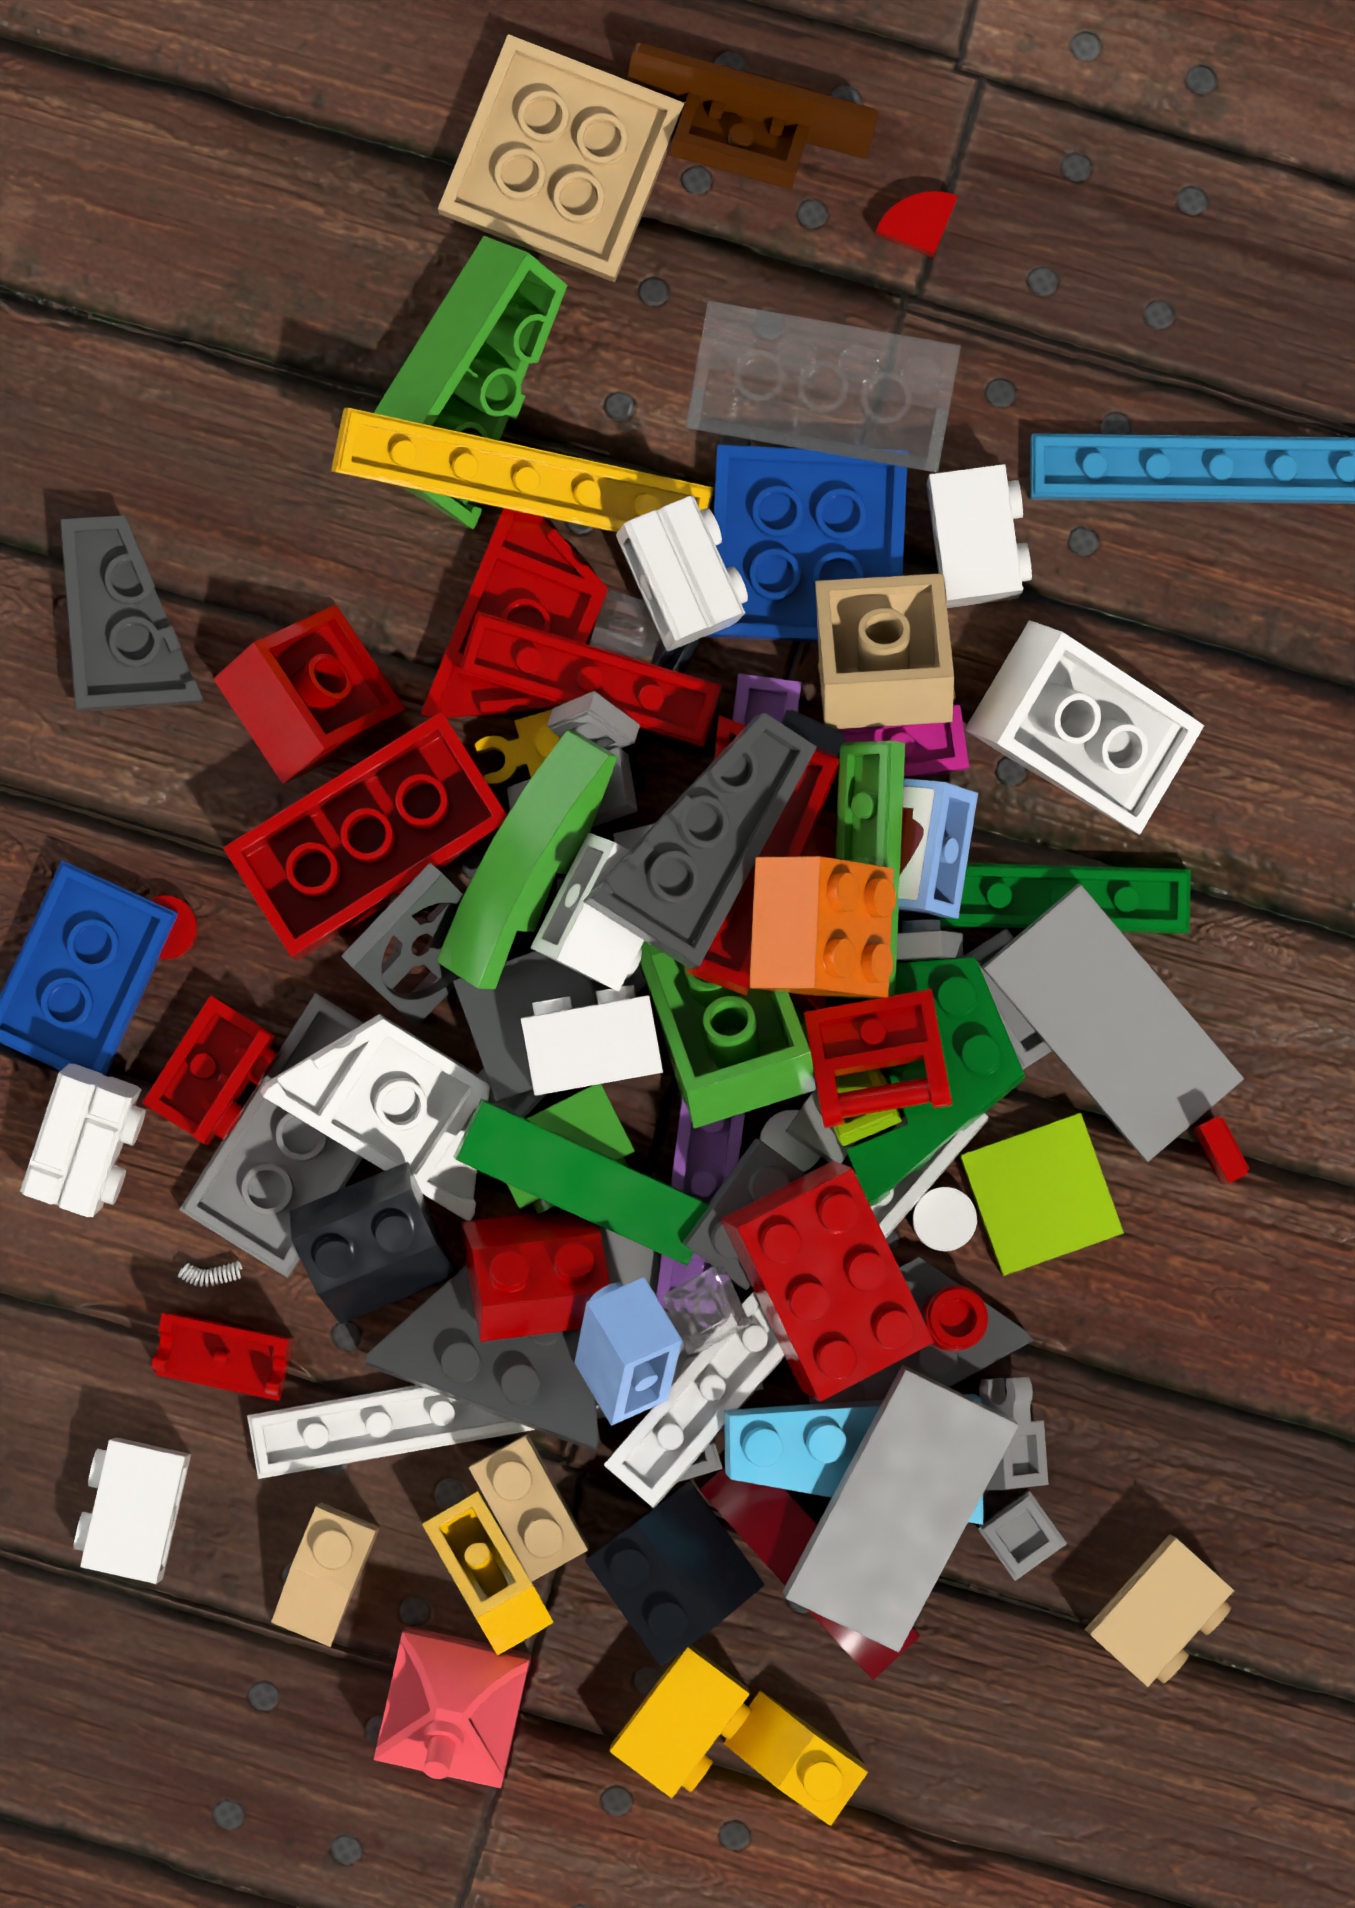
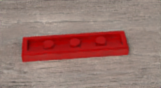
[458,611,722,748]

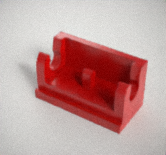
[152,1312,294,1401]

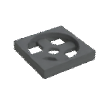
[341,863,464,1027]

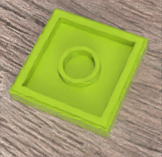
[959,1113,1124,1276]

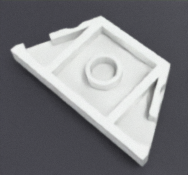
[260,1014,490,1221]

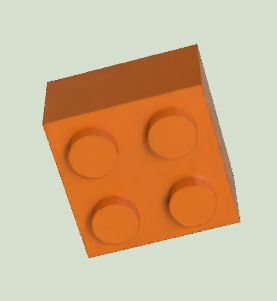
[750,856,896,998]

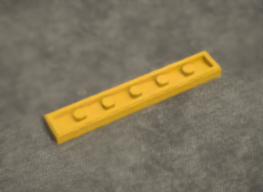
[331,408,714,533]

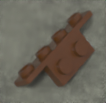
[627,43,879,190]

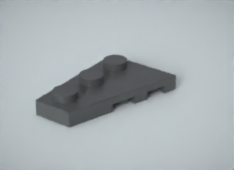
[60,515,204,712]

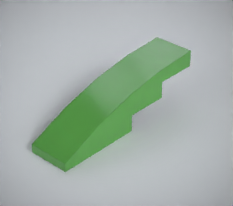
[437,730,618,990]

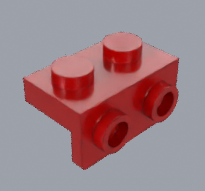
[142,995,279,1145]

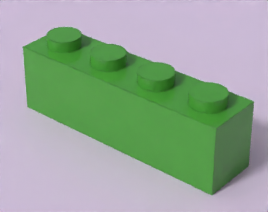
[374,236,568,530]

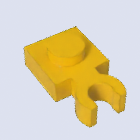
[475,709,561,786]

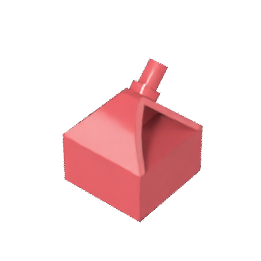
[374,1626,531,1788]

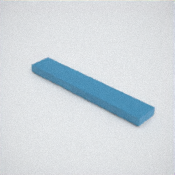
[1030,434,1355,504]

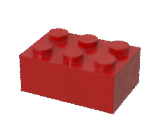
[720,1160,934,1402]

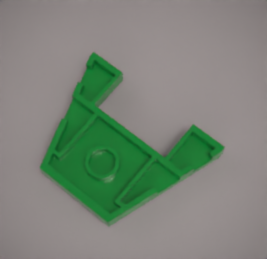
[791,957,1026,1207]

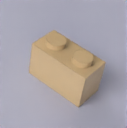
[469,1433,589,1582]
[1084,1534,1234,1687]

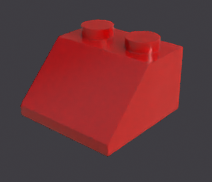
[213,604,406,785]
[460,1209,610,1342]

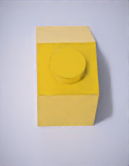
[723,1690,868,1826]

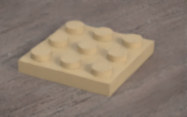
[438,34,684,283]

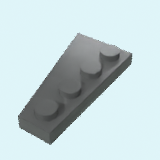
[583,713,817,969]

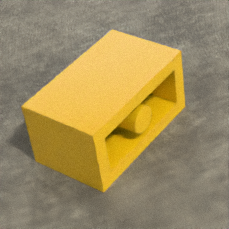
[422,1491,554,1656]
[610,1645,752,1799]

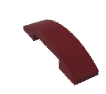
[699,1466,920,1680]

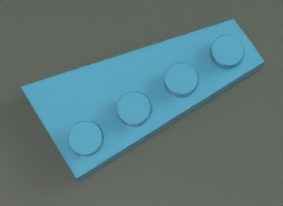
[724,1394,983,1525]

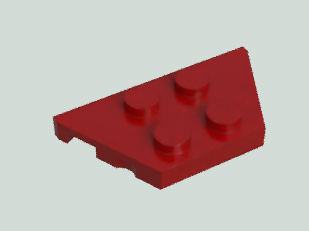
[421,508,608,719]

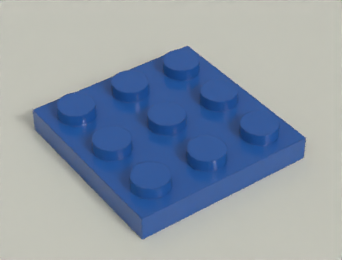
[708,445,908,642]

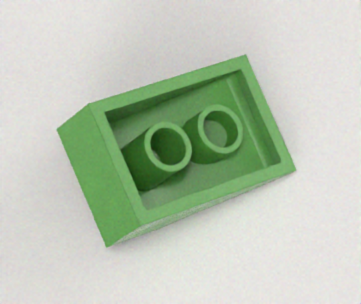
[639,940,816,1129]

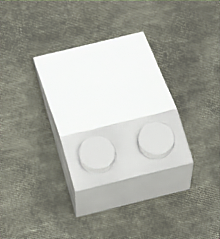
[964,620,1205,835]

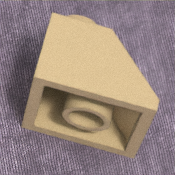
[815,573,954,729]

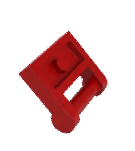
[804,989,953,1128]

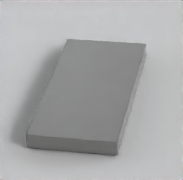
[981,884,1244,1162]
[179,993,364,1278]
[782,1365,1019,1652]

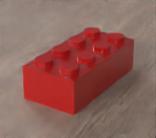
[223,711,507,961]

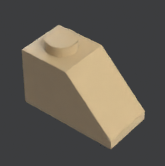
[271,1502,380,1647]

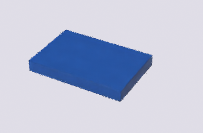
[0,860,179,1076]

